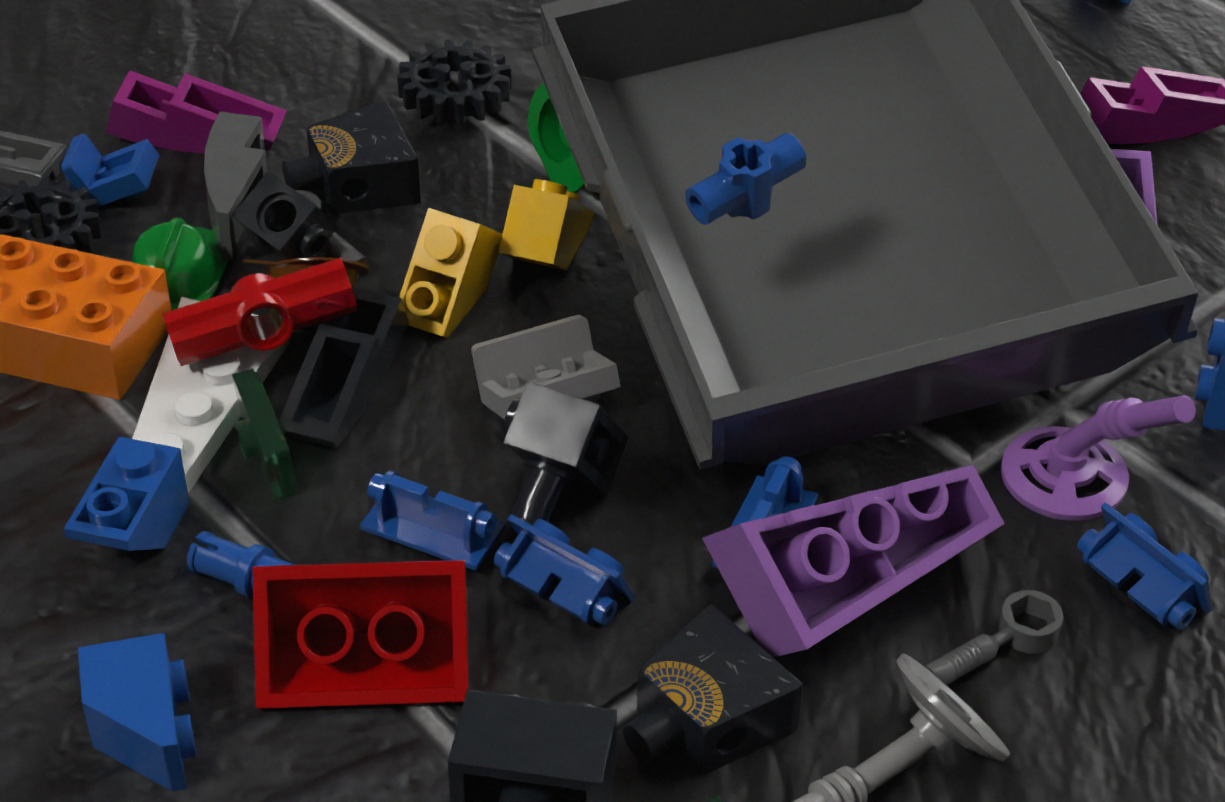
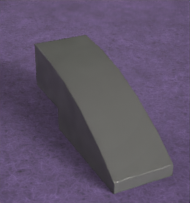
[204,112,267,260]

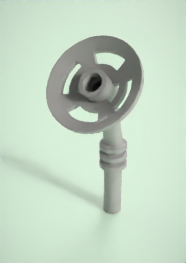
[792,653,1010,802]

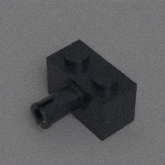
[504,381,629,525]

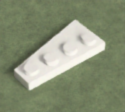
[132,297,291,493]

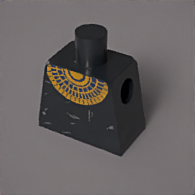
[282,101,421,214]
[623,604,803,773]

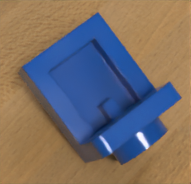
[61,134,160,207]

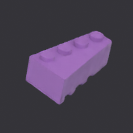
[702,465,1005,658]

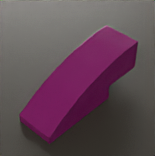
[1080,66,1225,144]
[106,70,287,154]

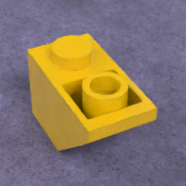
[498,179,594,271]
[399,208,502,338]

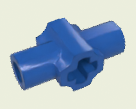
[685,133,807,225]

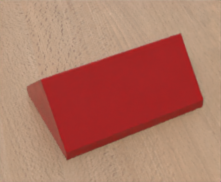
[253,560,469,708]

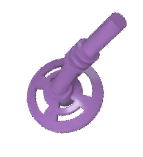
[1001,396,1196,521]

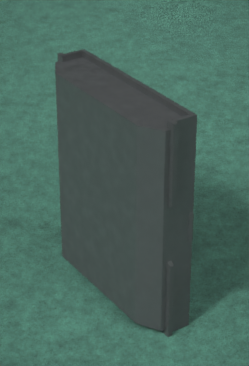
[533,0,1199,470]

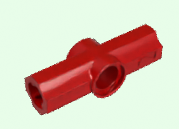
[163,258,358,366]

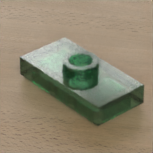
[232,368,297,502]

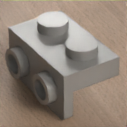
[471,315,621,420]

